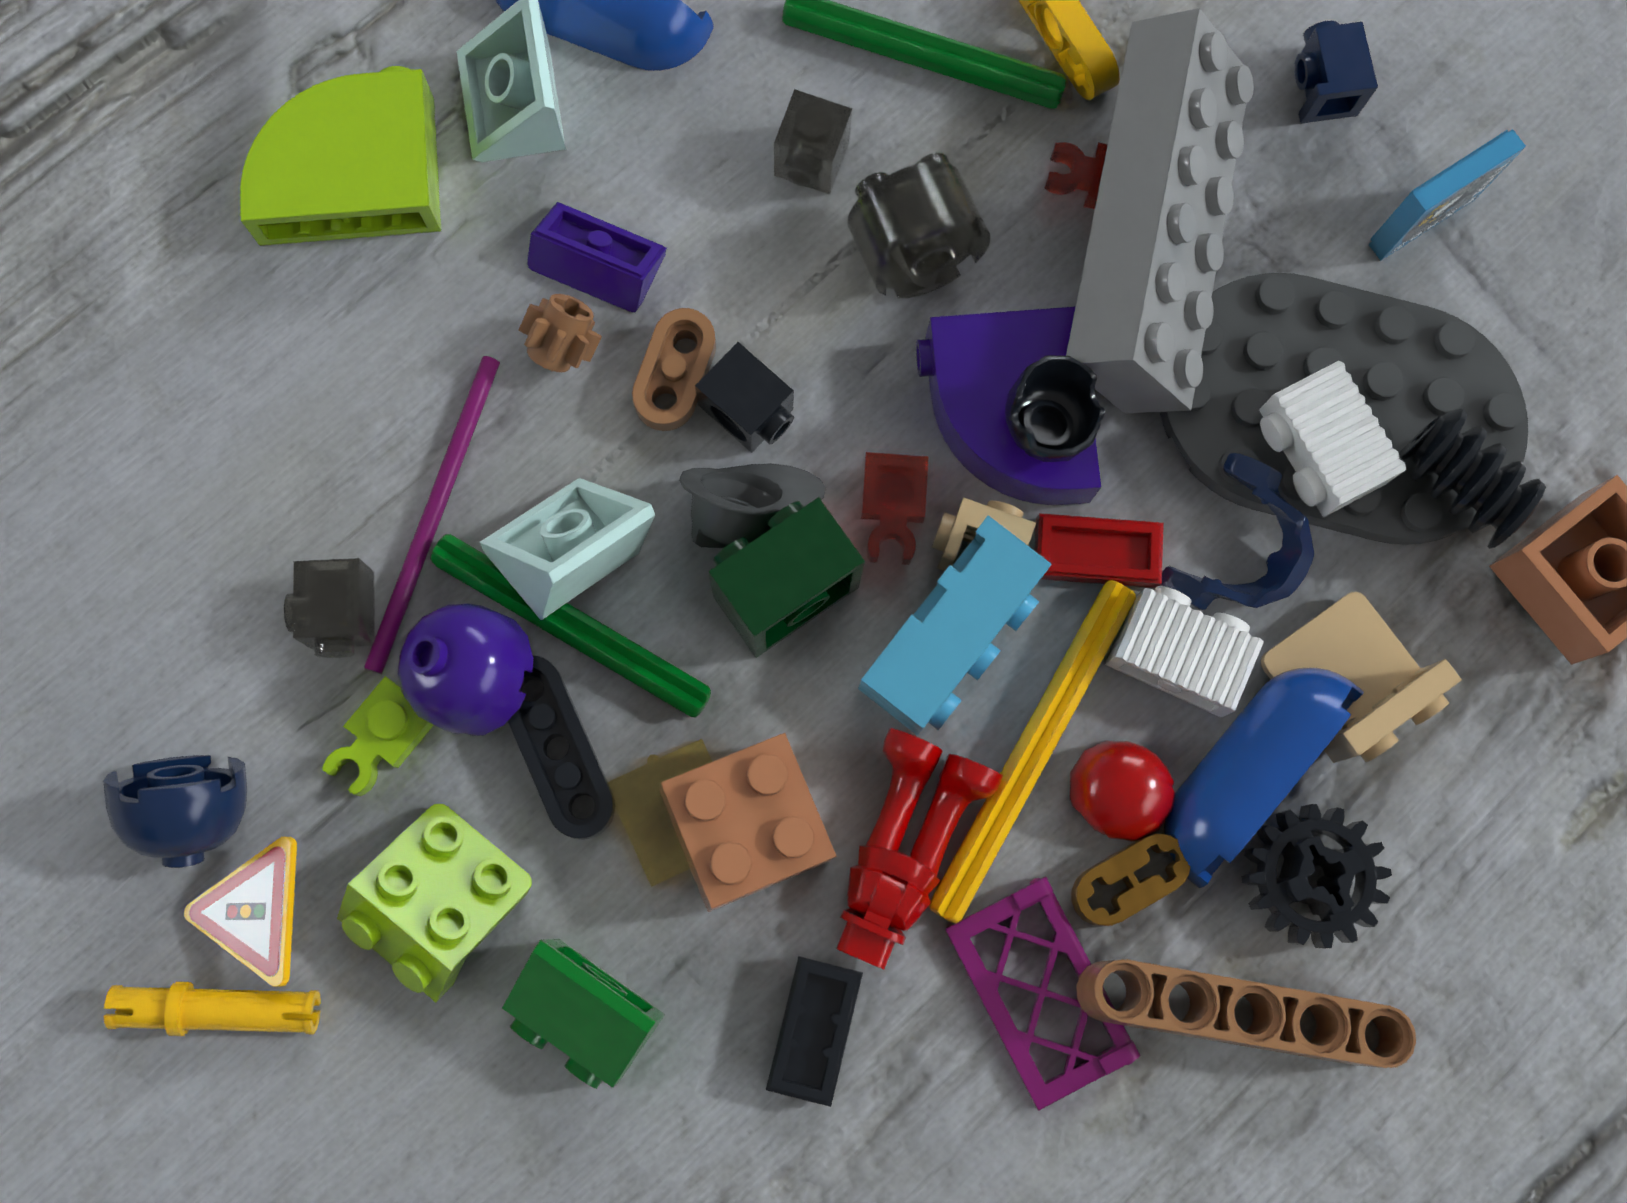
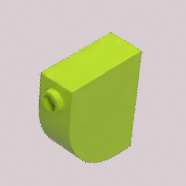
[240,66,441,246]

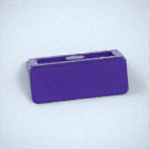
[527,202,667,313]

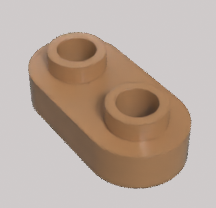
[632,308,716,431]

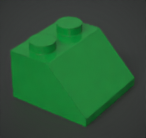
[502,939,665,1089]

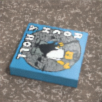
[1368,129,1526,261]

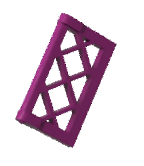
[945,876,1141,1111]

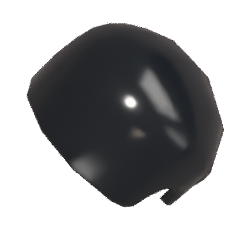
[1005,355,1105,462]

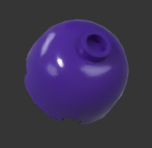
[397,603,534,736]

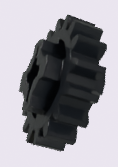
[1241,804,1392,949]

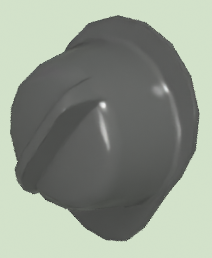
[679,463,826,548]

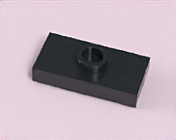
[766,956,863,1107]

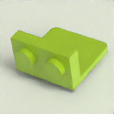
[337,804,532,1002]

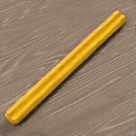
[929,580,1136,923]

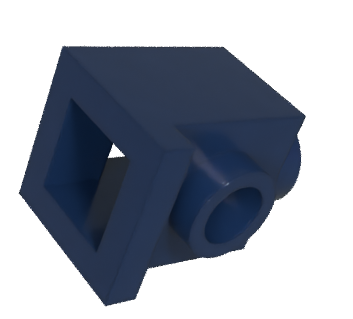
[1294,20,1378,124]

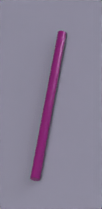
[364,356,500,674]

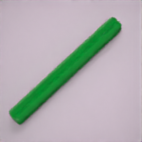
[782,0,1067,109]
[430,534,711,718]

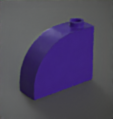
[916,306,1101,505]

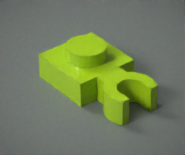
[322,676,434,797]

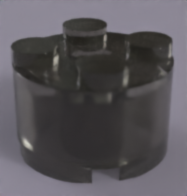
[847,152,991,298]

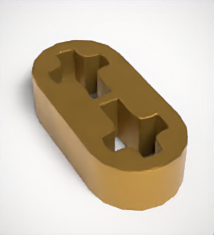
[1071,834,1190,926]

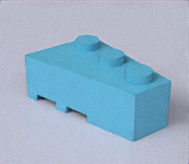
[858,515,1052,736]

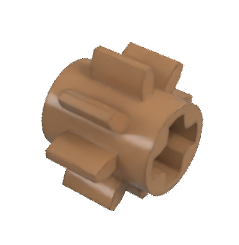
[519,294,602,372]

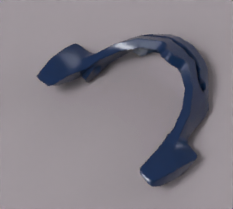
[1161,453,1314,610]

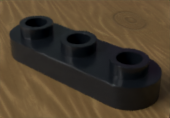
[508,655,616,840]

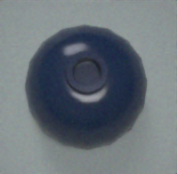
[103,755,247,868]

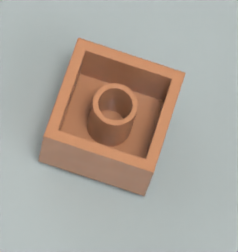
[1489,475,1627,665]
[660,733,837,913]

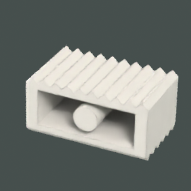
[1259,361,1406,517]
[1105,586,1264,718]

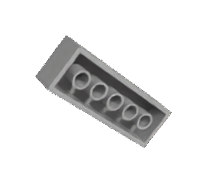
[1066,8,1254,413]

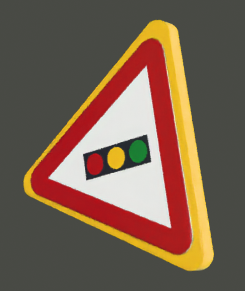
[184,836,297,987]

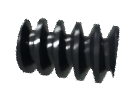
[1399,408,1546,549]

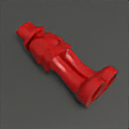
[836,728,1003,969]

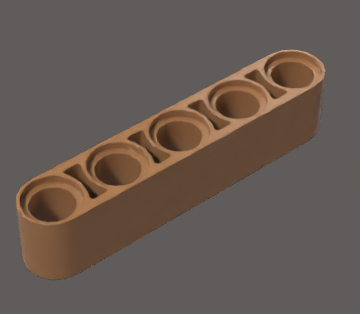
[1076,960,1416,1068]

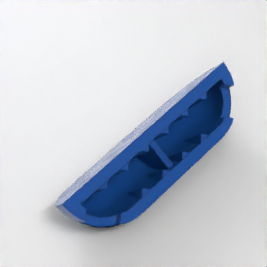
[496,0,714,71]
[1164,668,1363,888]

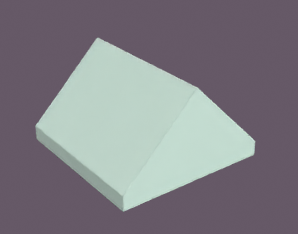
[457,0,566,162]
[480,478,655,620]

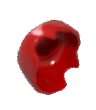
[1070,740,1176,841]

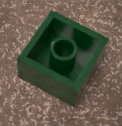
[708,497,865,658]

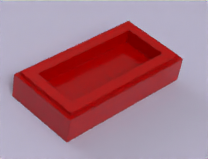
[1034,513,1164,588]

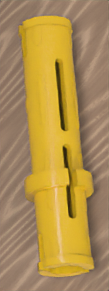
[104,981,321,1036]

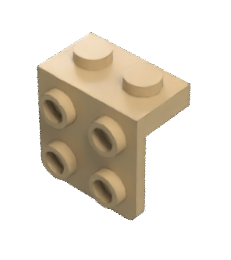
[1261,592,1462,763]

